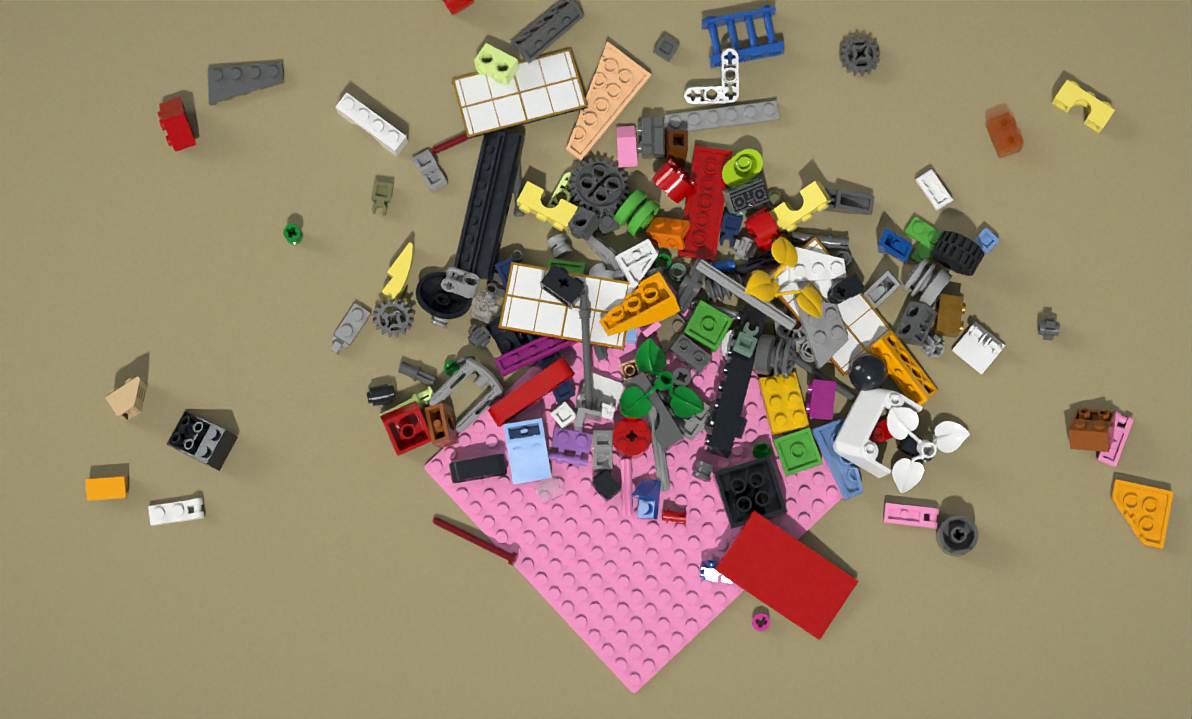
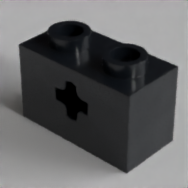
[540,264,585,310]

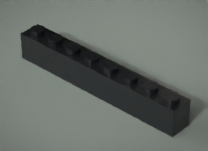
[704,305,766,458]

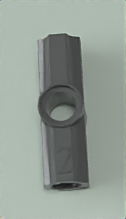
[675,258,710,314]

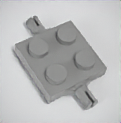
[662,392,714,442]

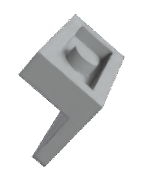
[574,407,602,432]

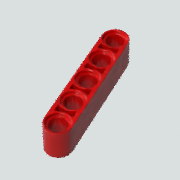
[488,357,575,427]

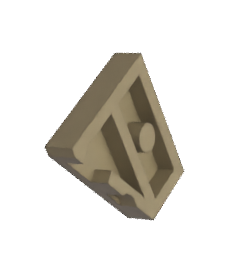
[656,313,687,353]

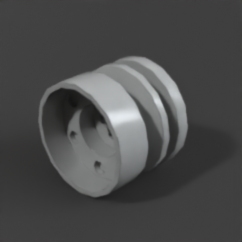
[902,257,952,307]

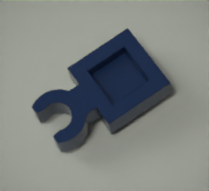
[720,213,743,249]

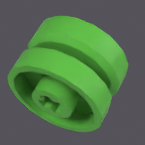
[614,188,661,237]

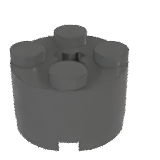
[936,515,979,556]

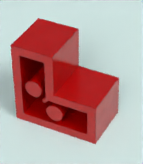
[157,97,197,152]

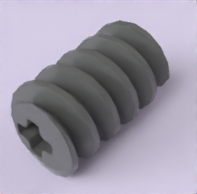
[705,274,745,304]

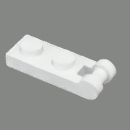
[148,498,205,526]

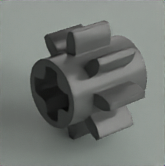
[1038,316,1060,341]
[467,324,491,348]

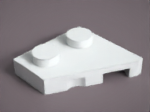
[615,239,658,289]

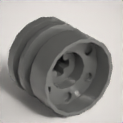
[754,334,796,379]

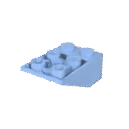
[503,418,552,485]

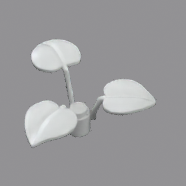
[887,407,970,493]

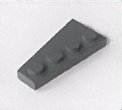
[207,63,284,106]

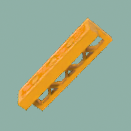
[869,330,938,406]

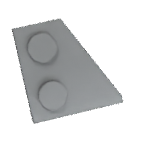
[585,235,620,272]

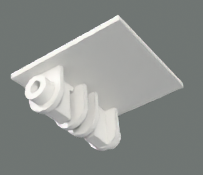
[952,322,1005,375]
[576,373,624,420]

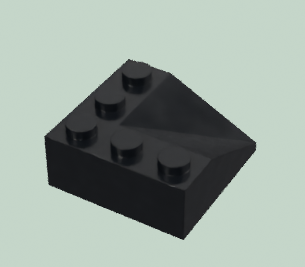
[713,456,787,529]

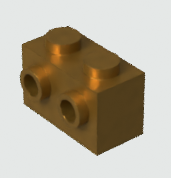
[933,294,966,338]

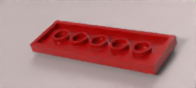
[678,146,733,262]

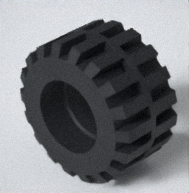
[931,231,985,276]

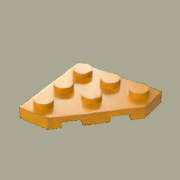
[1111,479,1173,549]

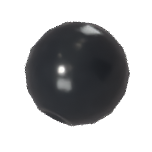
[848,353,888,391]

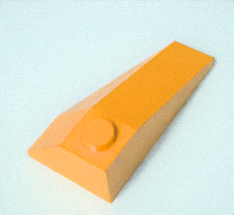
[599,272,681,336]

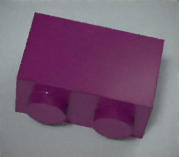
[806,378,836,420]

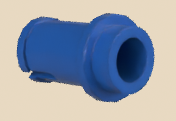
[711,258,736,273]

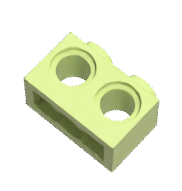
[474,43,519,86]

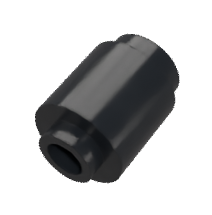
[367,384,396,406]

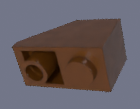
[664,130,688,169]

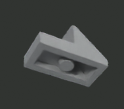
[863,270,902,309]

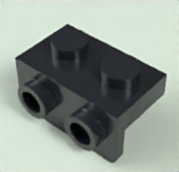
[486,315,529,354]

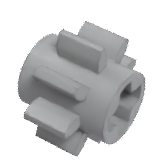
[733,237,757,260]
[921,334,946,359]

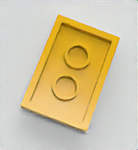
[758,372,809,435]

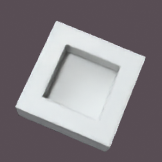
[550,402,577,429]

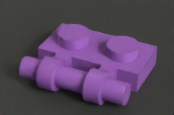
[549,428,593,467]

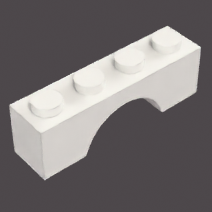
[335,93,408,157]

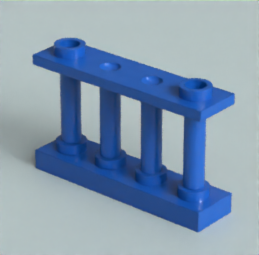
[701,5,785,68]

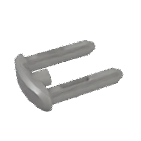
[429,358,504,433]

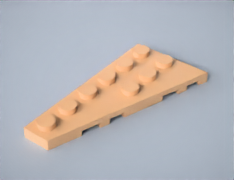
[566,41,651,162]

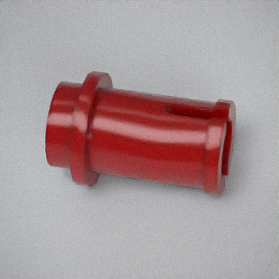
[662,508,687,524]

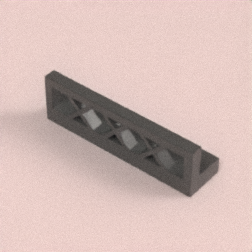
[510,0,584,63]

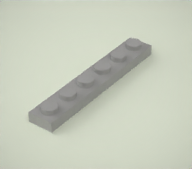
[665,101,779,132]

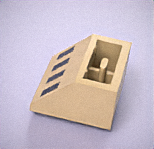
[105,376,147,423]

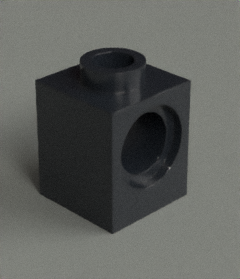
[592,470,621,503]

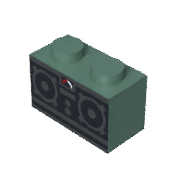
[722,178,769,216]

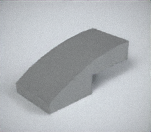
[412,149,448,193]
[593,430,613,472]

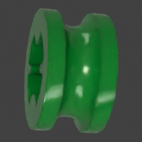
[654,253,672,272]

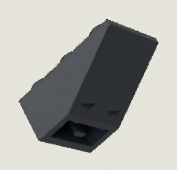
[166,411,238,471]

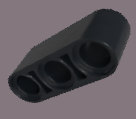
[449,454,507,483]

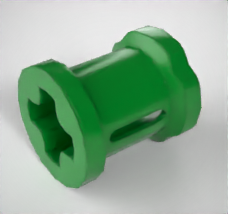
[283,224,303,245]

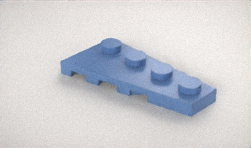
[812,417,864,500]

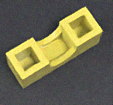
[1052,80,1115,133]
[517,181,578,231]
[769,181,832,233]

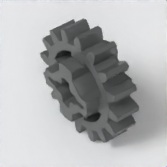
[839,35,881,77]
[372,296,414,338]

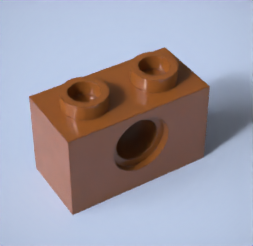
[425,403,459,448]

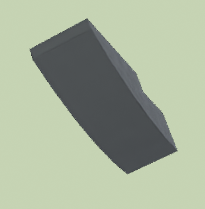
[824,188,875,215]

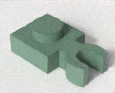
[732,322,759,358]

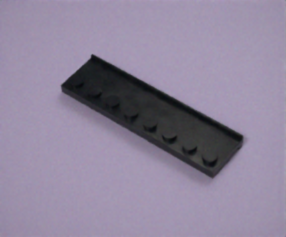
[453,131,525,281]

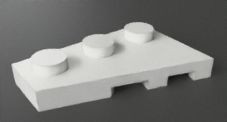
[787,247,846,284]

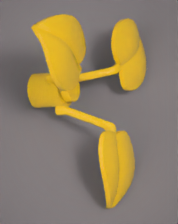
[745,237,822,318]

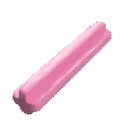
[621,459,632,516]

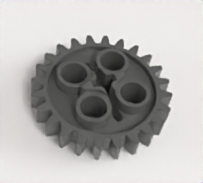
[568,157,630,217]

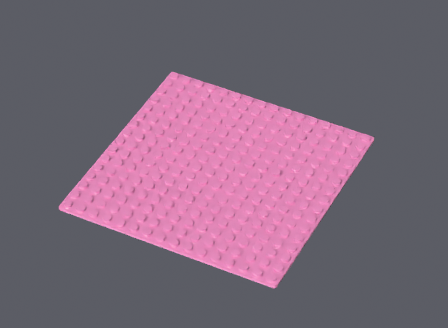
[424,265,843,693]

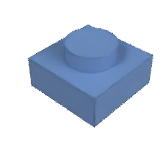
[973,228,1000,255]

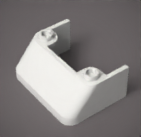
[833,388,923,478]

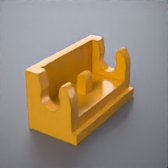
[85,475,128,501]

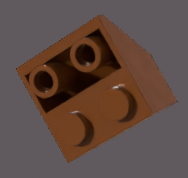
[1069,408,1116,452]

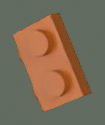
[646,216,690,250]

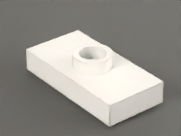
[915,169,953,211]

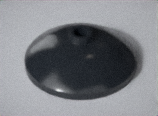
[416,272,473,319]

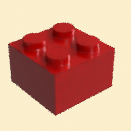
[380,401,431,456]

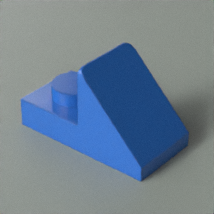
[878,228,913,262]
[631,480,661,520]

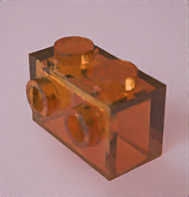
[985,112,1024,159]

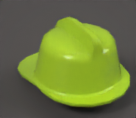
[722,149,763,187]

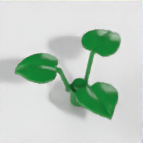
[619,338,704,419]

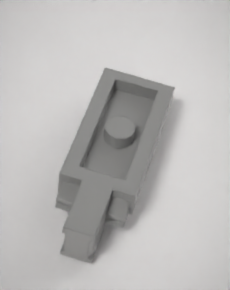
[330,303,371,355]

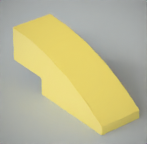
[382,242,414,300]

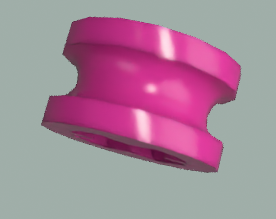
[752,613,770,631]

